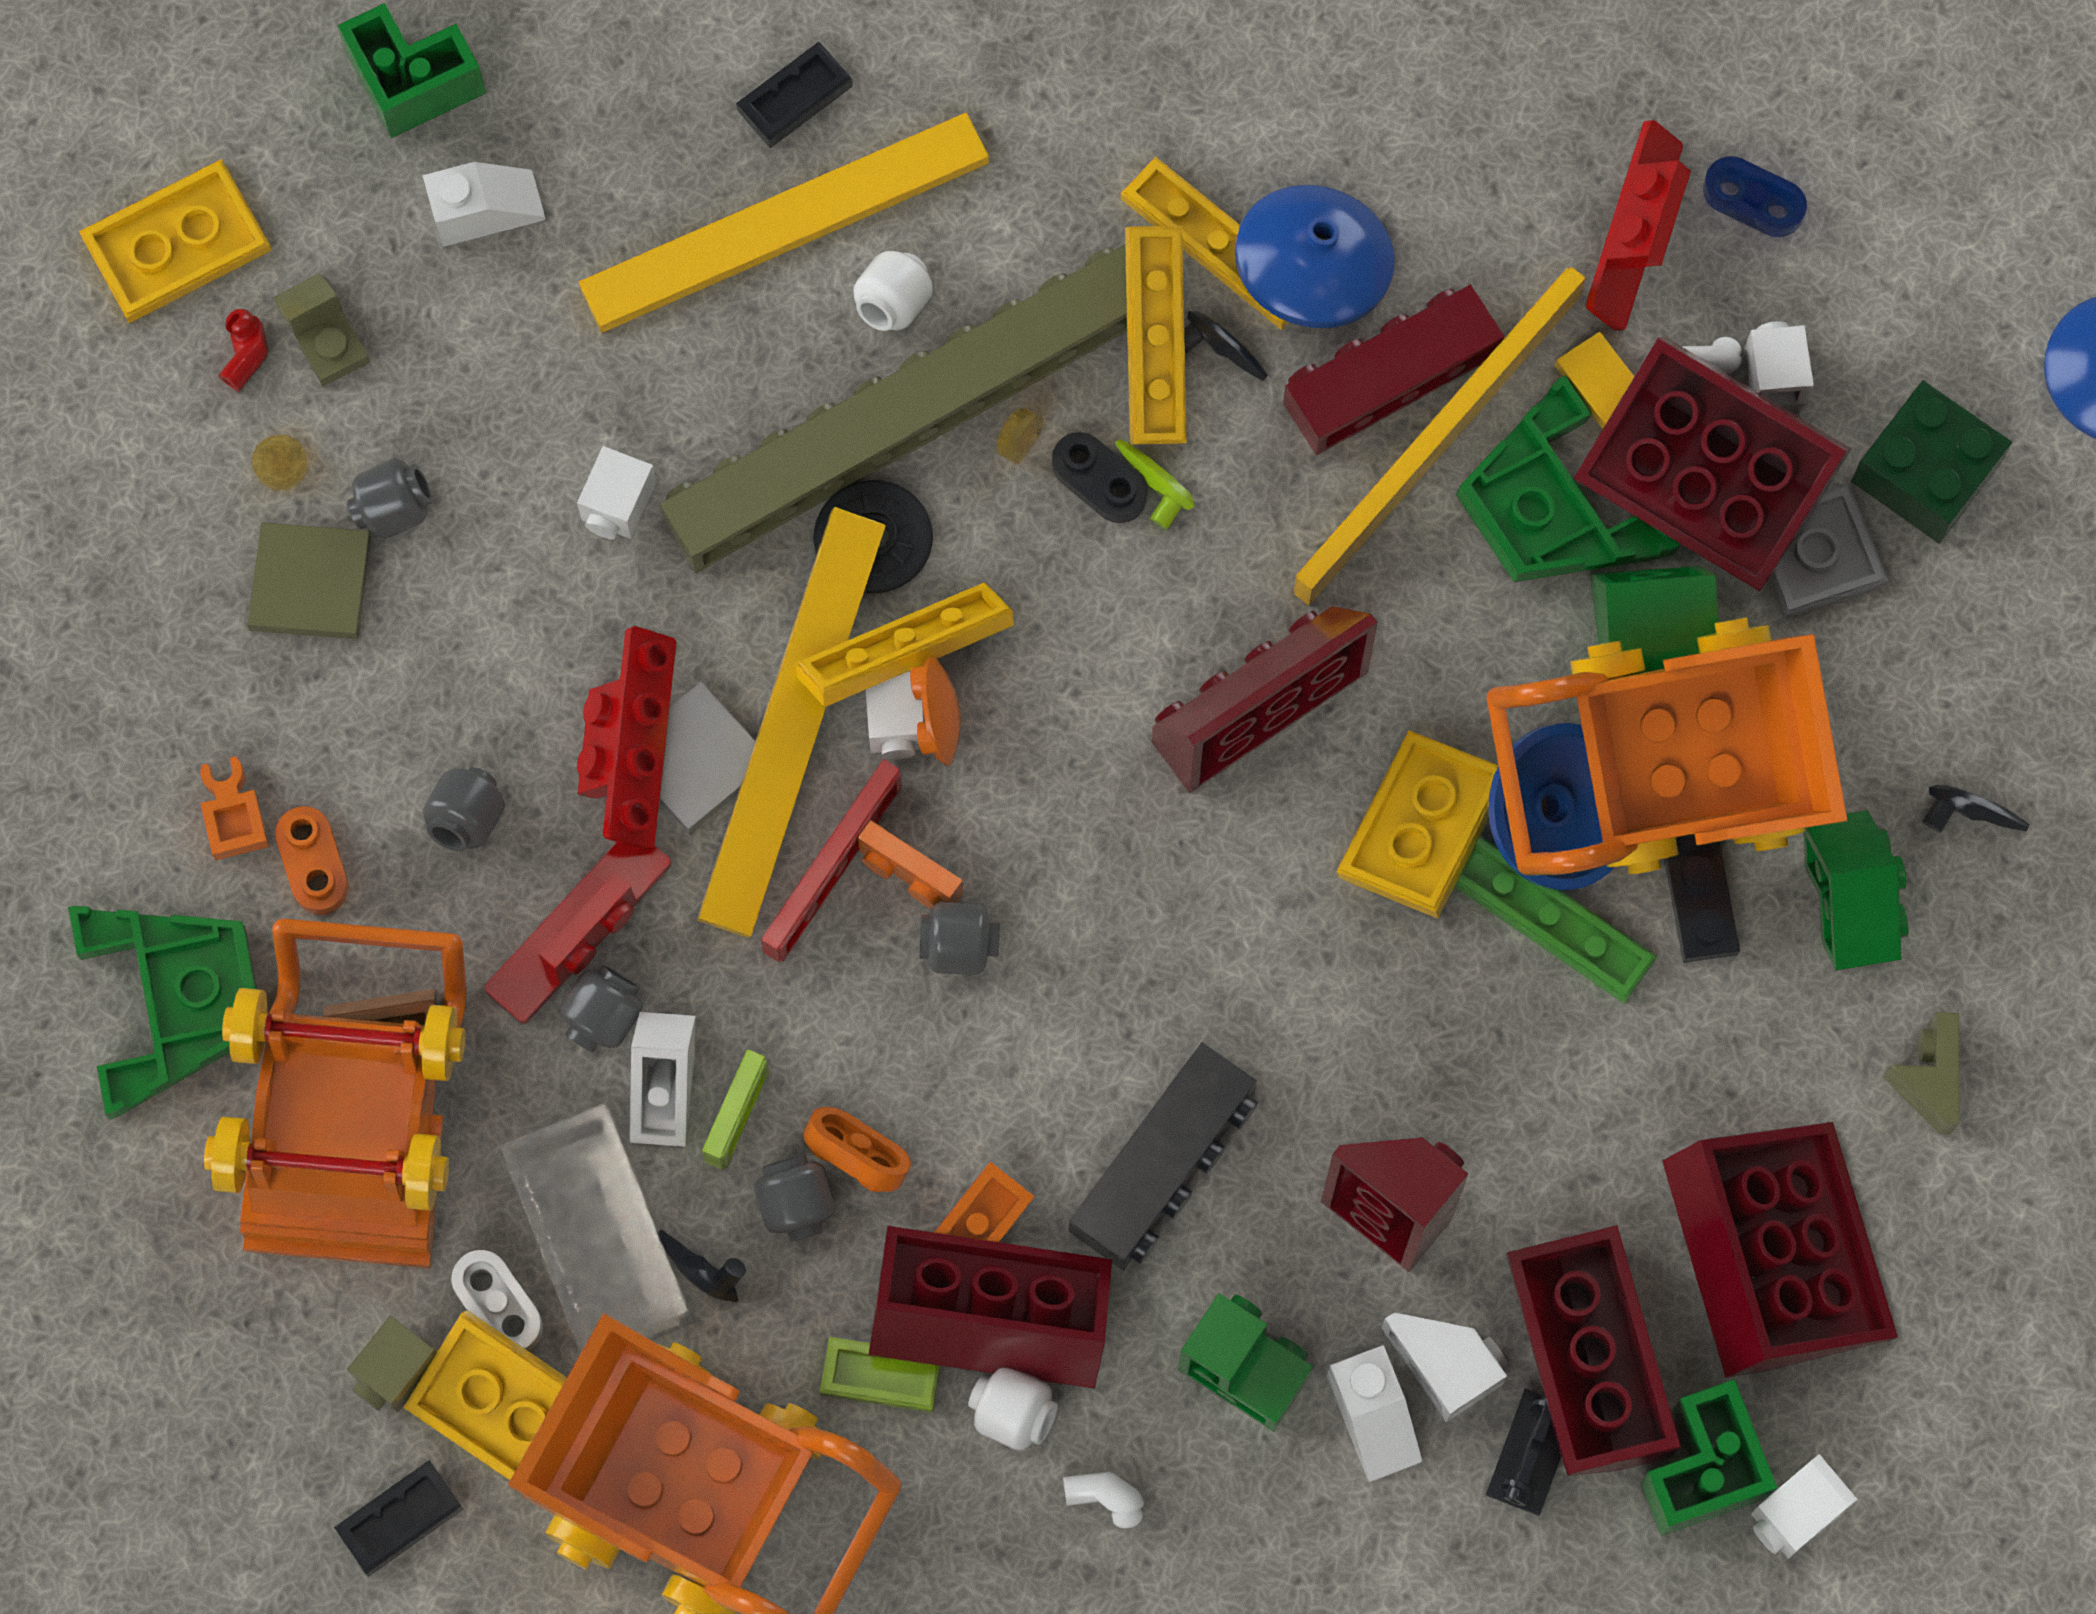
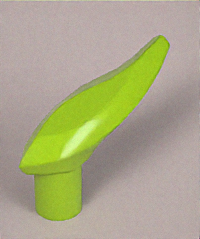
[1115,438,1195,530]

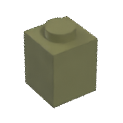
[347,1315,437,1413]

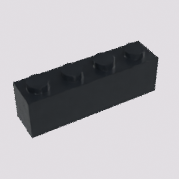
[1069,1042,1259,1271]

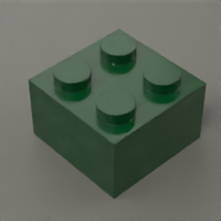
[1851,380,2012,544]

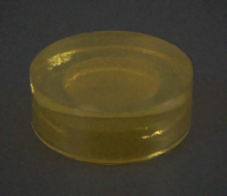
[997,407,1043,464]
[252,434,308,491]

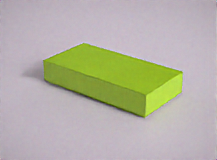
[702,1049,769,1169]
[820,1336,940,1413]

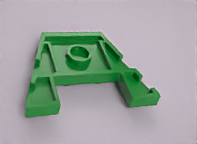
[1456,376,1680,583]
[68,905,257,1119]

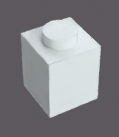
[1744,321,1814,406]
[577,446,657,539]
[866,671,923,760]

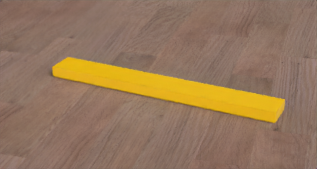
[578,112,989,333]
[1294,267,1586,606]
[696,507,886,938]

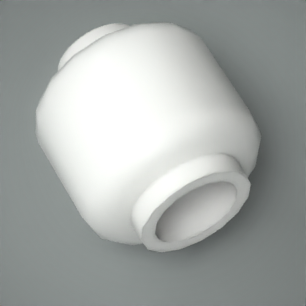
[853,251,933,331]
[968,1367,1058,1451]

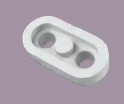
[451,1250,543,1351]

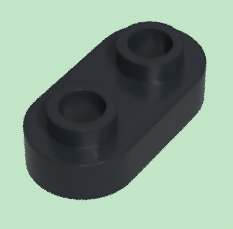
[1052,432,1147,523]

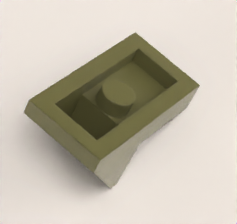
[273,273,370,387]
[1883,1012,1959,1135]

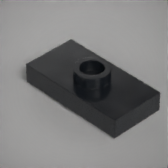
[736,42,853,148]
[334,1460,464,1577]

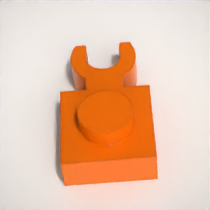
[200,756,269,861]

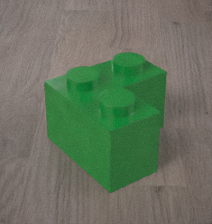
[337,3,486,138]
[1803,810,1909,971]
[1178,1293,1313,1432]
[1640,1379,1777,1537]

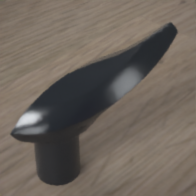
[1184,311,1268,381]
[1922,785,2030,833]
[657,1229,746,1302]

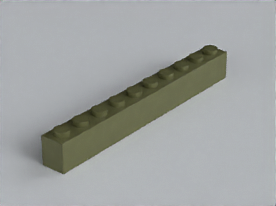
[660,244,1127,574]

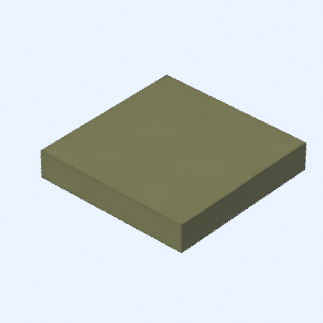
[247,522,371,639]

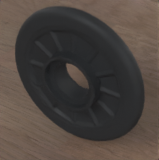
[813,480,933,594]

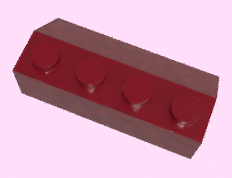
[1321,1137,1469,1272]
[868,1225,1112,1389]
[1506,1225,1680,1476]

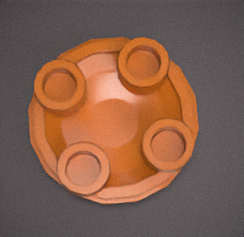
[910,656,961,766]

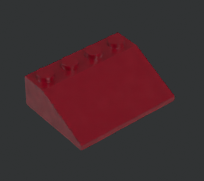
[1573,337,1852,592]
[1151,606,1378,793]
[1662,1122,1898,1378]

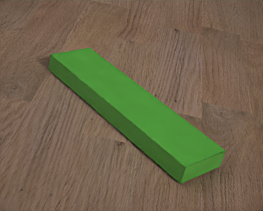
[1455,835,1657,1004]

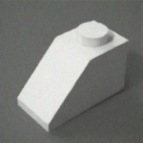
[422,162,546,247]
[630,1012,695,1147]
[1382,1312,1508,1422]
[1327,1345,1423,1483]
[1751,1454,1858,1559]

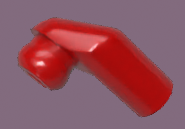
[218,309,268,392]

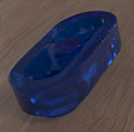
[1703,156,1807,237]

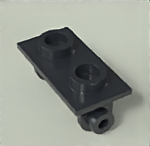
[1485,1389,1562,1516]

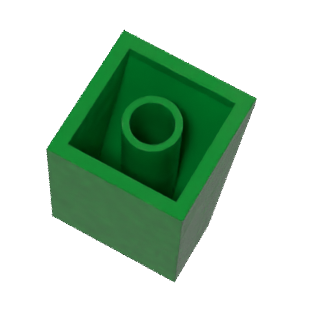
[1590,565,1718,677]

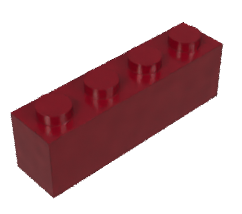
[1283,284,1505,456]

